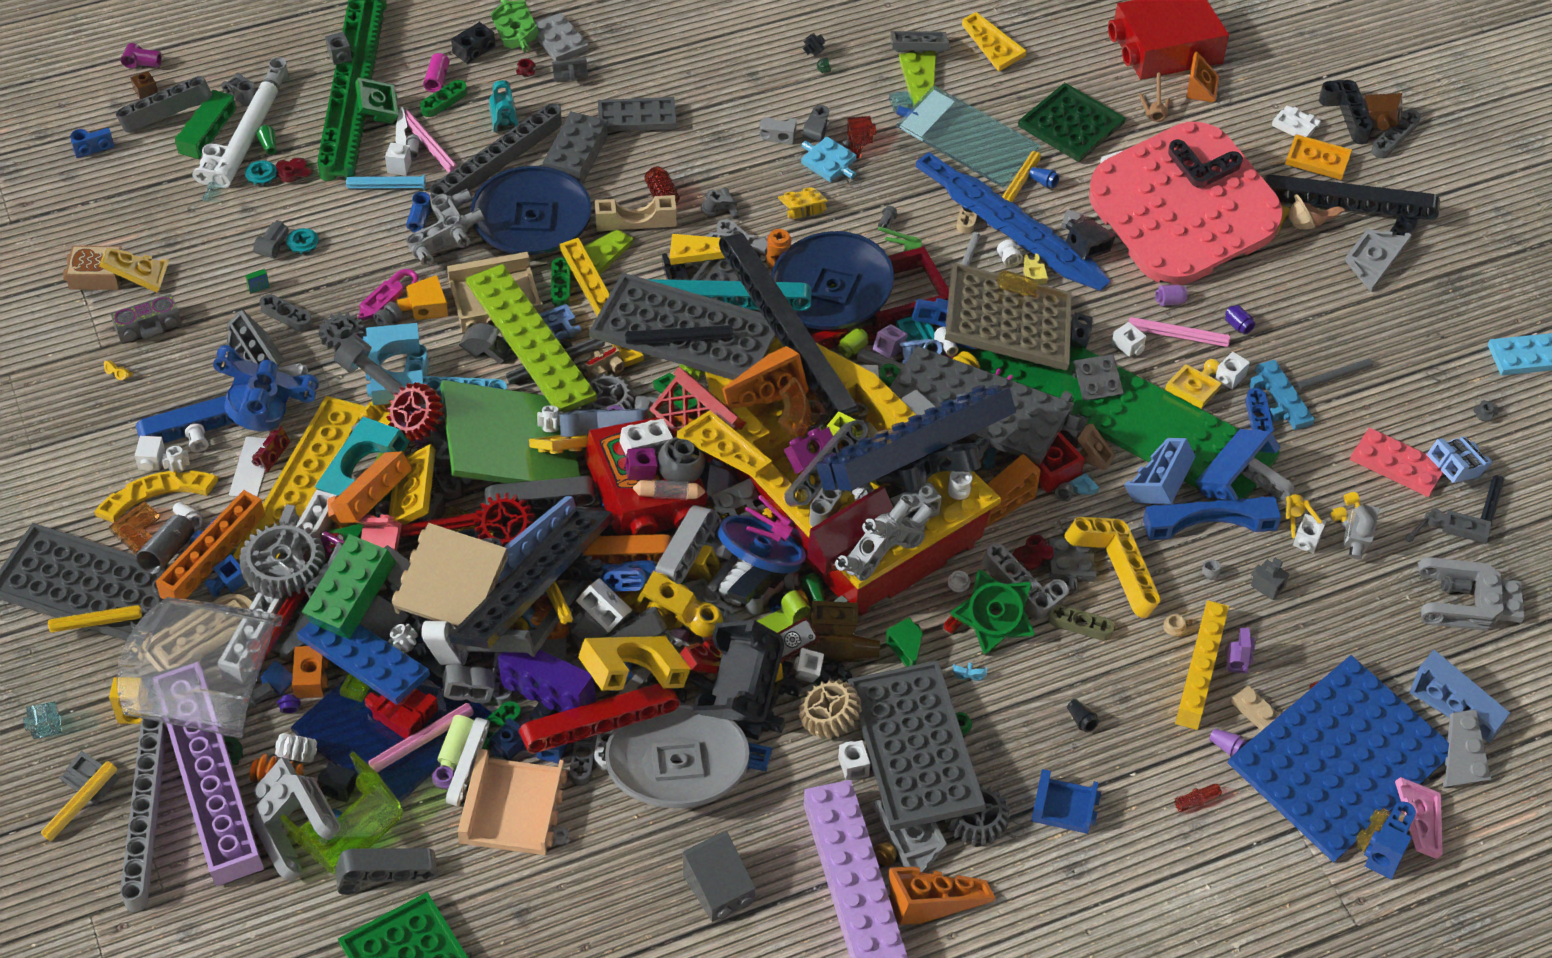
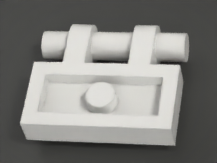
[1272,105,1321,138]

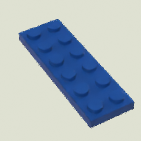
[297,622,430,705]

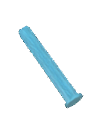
[346,174,426,190]

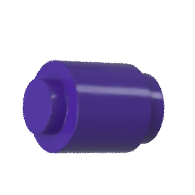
[1225,305,1256,335]

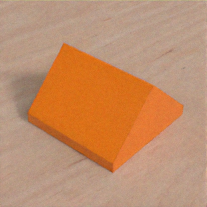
[1186,52,1219,102]

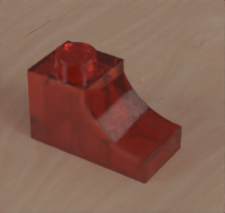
[847,116,876,158]

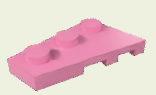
[1395,777,1443,859]

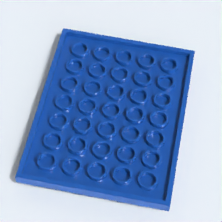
[1227,655,1449,863]

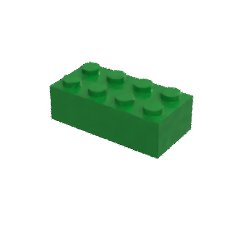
[302,534,396,640]

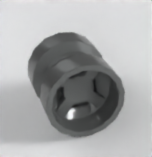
[373,302,403,326]

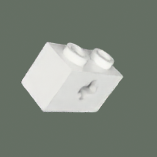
[576,578,632,633]

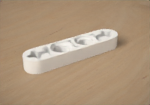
[446,717,489,807]

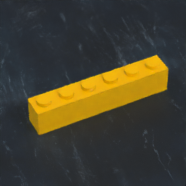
[1175,600,1229,730]

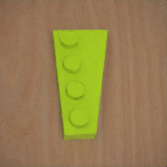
[899,50,936,110]

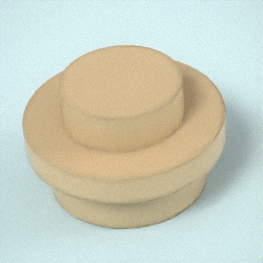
[1163,614,1186,636]

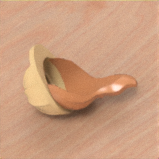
[1289,194,1345,230]

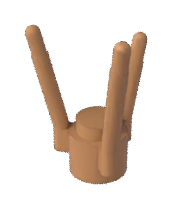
[1139,72,1170,122]

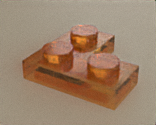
[109,501,160,554]

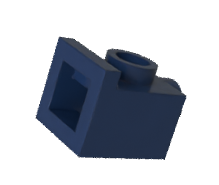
[490,718,525,761]

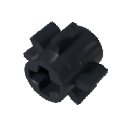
[803,33,826,56]

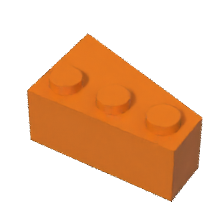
[985,454,1041,527]

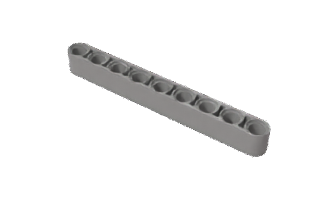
[120,712,167,912]

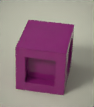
[625,448,659,480]

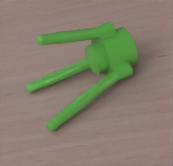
[878,227,922,251]

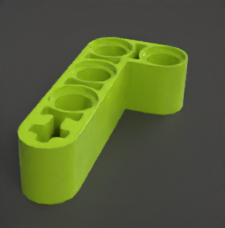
[757,590,811,634]

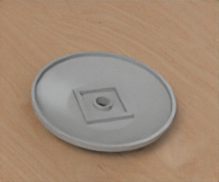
[605,702,749,808]

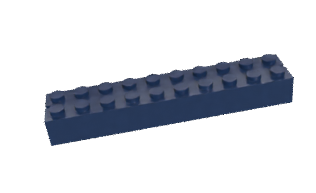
[816,385,1016,491]

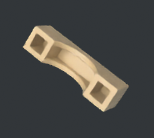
[595,195,677,231]

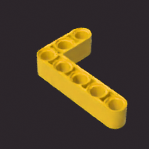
[1065,517,1161,618]

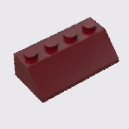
[807,485,893,575]

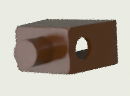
[1365,93,1403,130]

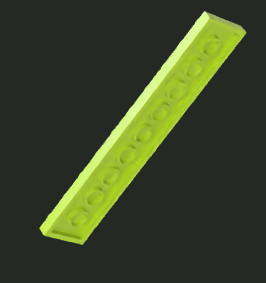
[466,264,597,413]

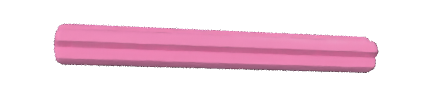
[404,110,457,173]
[1128,317,1230,347]
[368,703,474,773]

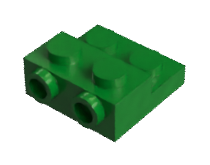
[355,77,400,124]

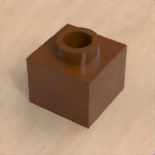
[130,71,158,100]

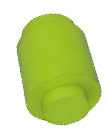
[837,328,868,358]

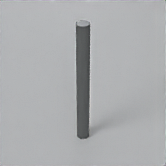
[1297,358,1373,390]

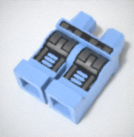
[1427,436,1492,483]

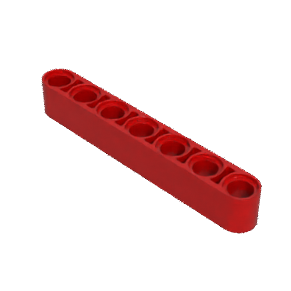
[519,683,680,753]

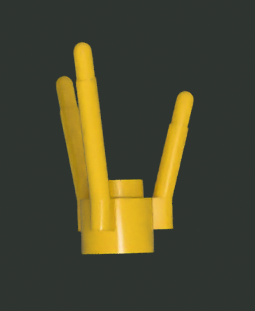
[1286,494,1322,539]

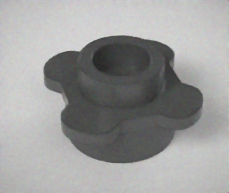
[1473,400,1499,422]

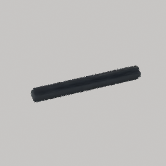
[625,325,733,344]

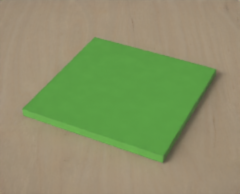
[440,380,580,483]

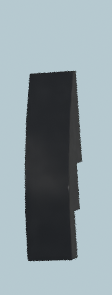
[727,566,788,604]

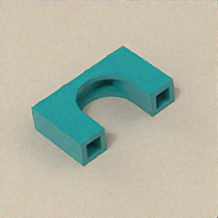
[315,416,410,497]

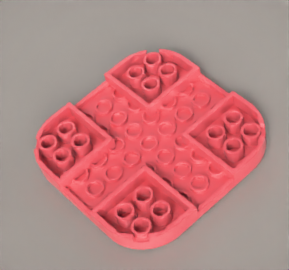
[1089,122,1282,285]

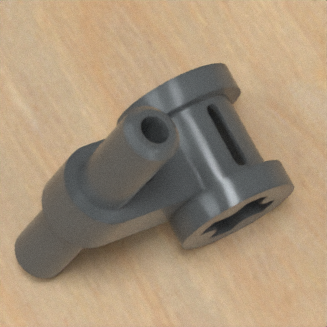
[701,187,740,219]

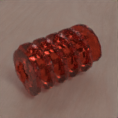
[644,166,680,204]

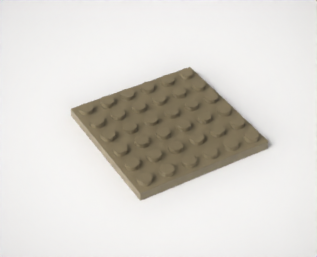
[944,263,1072,370]

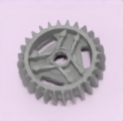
[239,521,326,598]

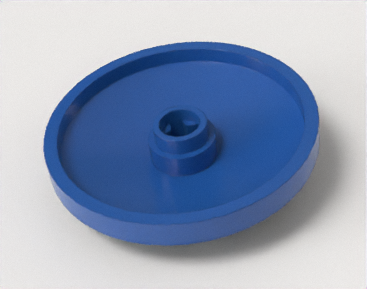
[718,515,806,573]

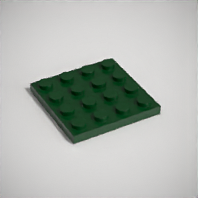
[1018,82,1126,162]

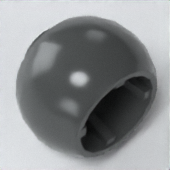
[657,437,706,485]

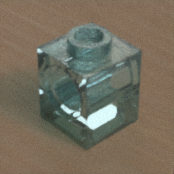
[23,701,62,739]

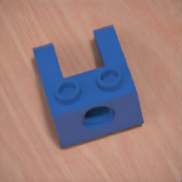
[1364,801,1416,880]

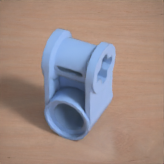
[900,339,942,364]

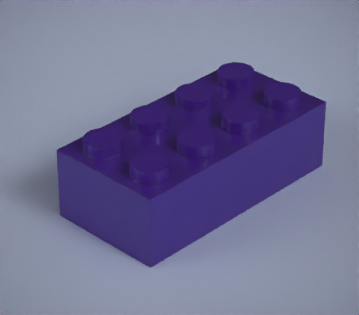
[498,650,596,712]

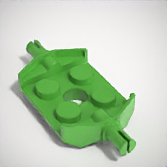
[491,0,539,53]

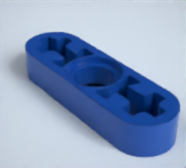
[1245,388,1273,432]

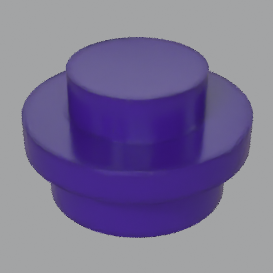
[277,694,301,713]

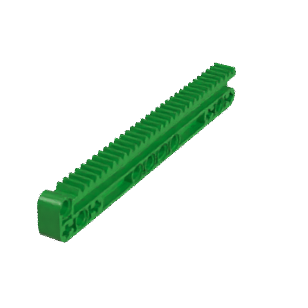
[317,0,387,181]

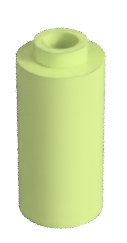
[437,715,474,771]

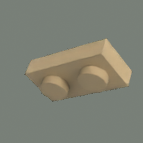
[1231,686,1280,731]

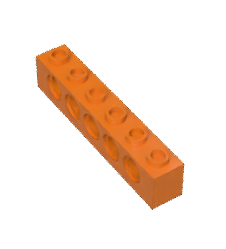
[156,490,265,607]

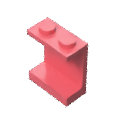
[355,514,402,551]

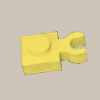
[1023,254,1048,284]

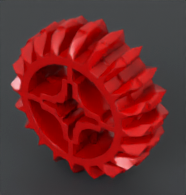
[386,382,444,441]
[474,493,535,547]

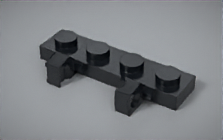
[738,660,802,740]

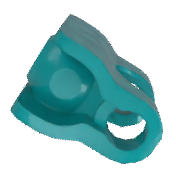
[489,80,519,132]

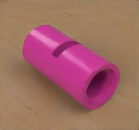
[423,53,450,93]

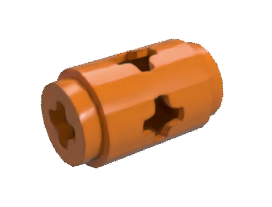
[766,229,791,270]

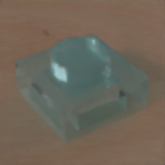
[889,91,913,112]

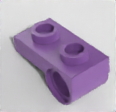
[1225,628,1255,673]

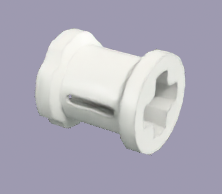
[185,424,209,453]

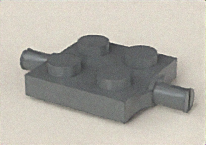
[1047,527,1096,594]

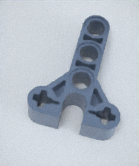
[559,408,649,437]

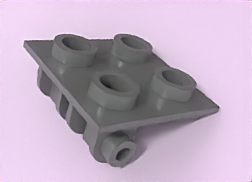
[1072,354,1124,401]

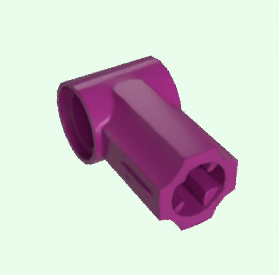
[120,43,162,68]

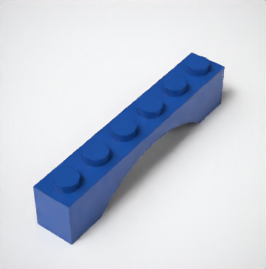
[1143,497,1281,541]

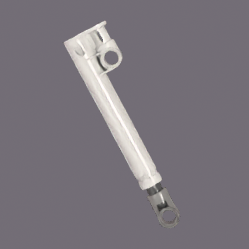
[192,57,289,188]

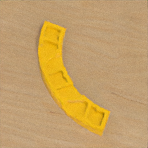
[94,470,218,523]

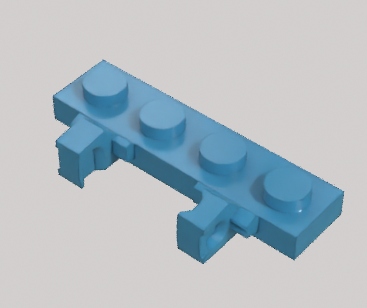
[1249,360,1315,430]

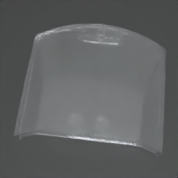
[117,597,282,738]

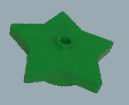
[950,569,1035,655]

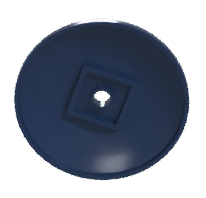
[471,166,591,255]
[771,231,894,330]

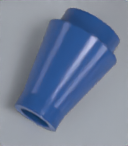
[1029,167,1060,189]

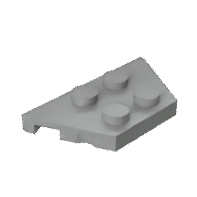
[1345,229,1411,292]
[873,800,947,872]

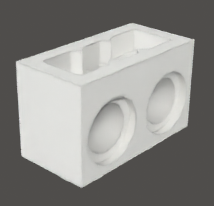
[619,419,673,456]

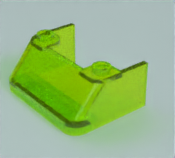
[280,752,404,874]

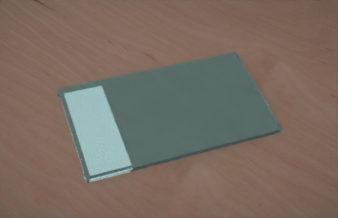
[896,85,1039,188]

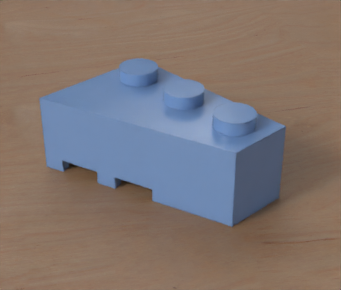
[1124,438,1196,504]

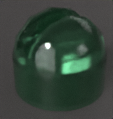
[817,57,831,73]

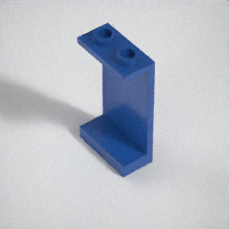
[1195,429,1281,501]

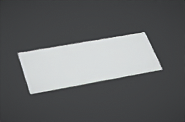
[229,437,267,496]

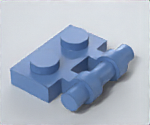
[539,304,582,340]

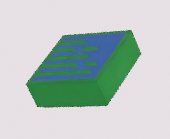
[245,268,270,294]

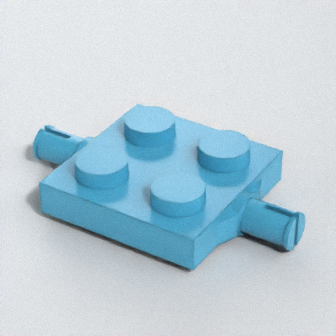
[801,136,856,182]

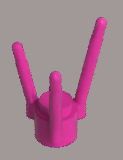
[745,495,794,542]

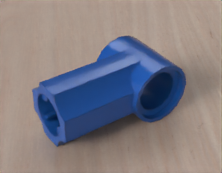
[406,192,432,233]

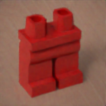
[365,688,438,739]

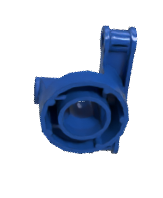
[213,345,319,432]

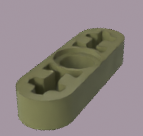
[1049,604,1114,641]

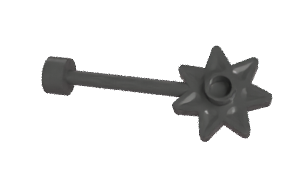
[334,334,472,484]

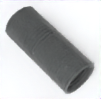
[136,514,194,574]

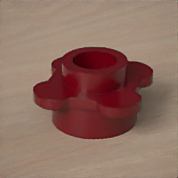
[516,58,536,76]

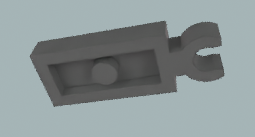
[1428,508,1491,543]

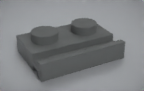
[58,750,119,805]

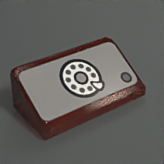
[778,617,819,663]

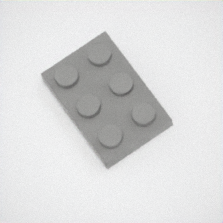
[535,13,589,61]

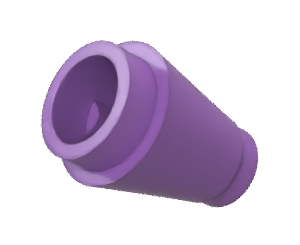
[1209,728,1247,757]

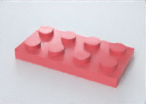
[1350,427,1444,497]

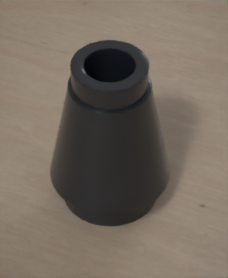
[1067,699,1099,733]

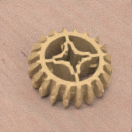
[798,678,862,739]

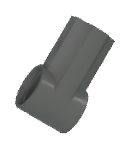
[253,220,289,259]

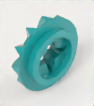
[245,161,277,186]
[286,228,319,255]

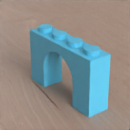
[363,323,423,405]

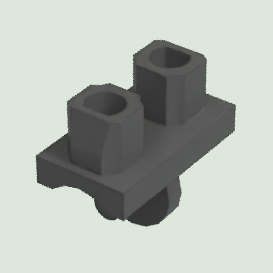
[552,57,588,82]
[1060,414,1088,447]

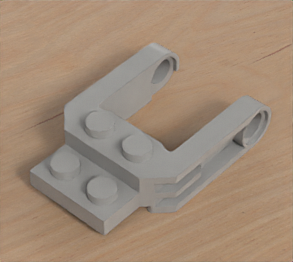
[1418,557,1524,631]
[252,757,341,881]

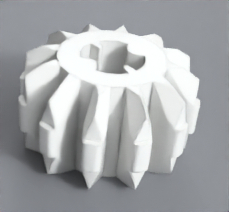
[275,733,317,763]

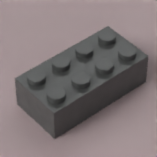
[543,111,608,185]

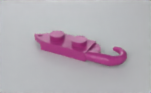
[358,269,418,321]

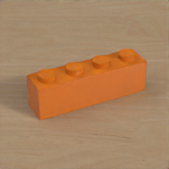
[329,451,413,523]

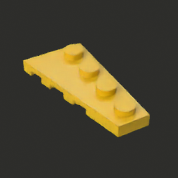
[962,12,1027,72]

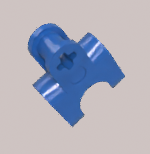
[589,560,657,591]

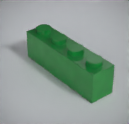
[175,90,236,159]

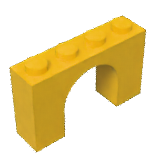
[578,636,690,691]

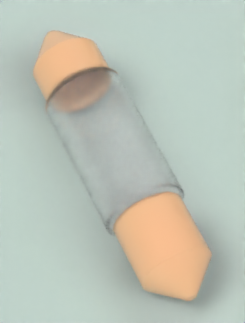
[633,480,705,500]

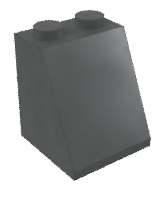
[683,830,755,922]

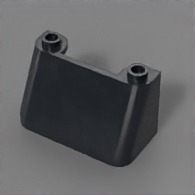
[693,620,784,723]

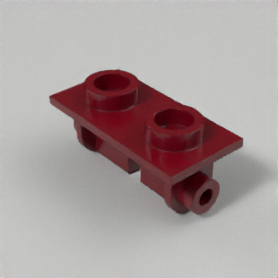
[252,426,290,472]

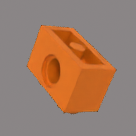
[292,646,329,698]

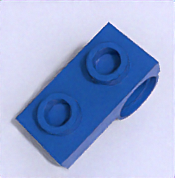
[70,127,115,158]

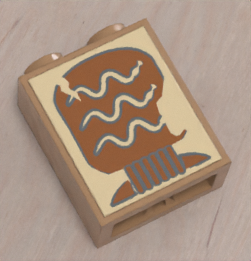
[63,246,122,290]

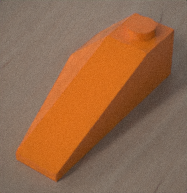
[722,346,809,409]
[889,867,996,925]

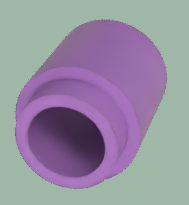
[1155,284,1187,306]

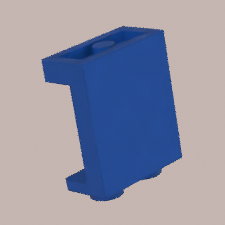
[1031,769,1101,834]

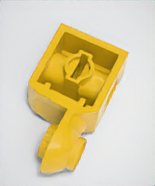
[632,570,724,637]

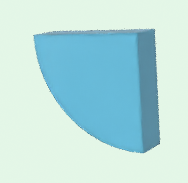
[1069,473,1099,495]

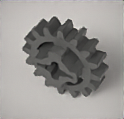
[319,312,365,352]

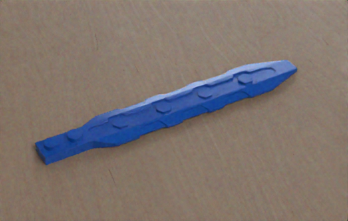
[915,152,1110,291]

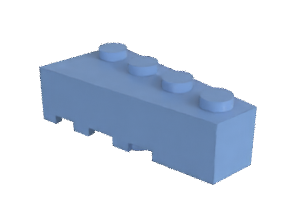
[1409,650,1510,743]

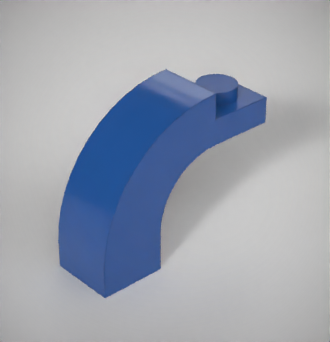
[912,298,976,349]

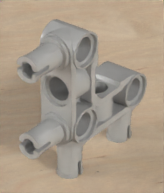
[406,189,485,266]
[835,497,936,581]

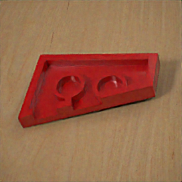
[680,640,723,673]

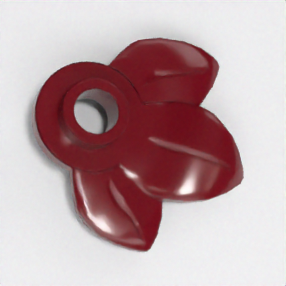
[276,157,314,183]
[1012,535,1054,571]

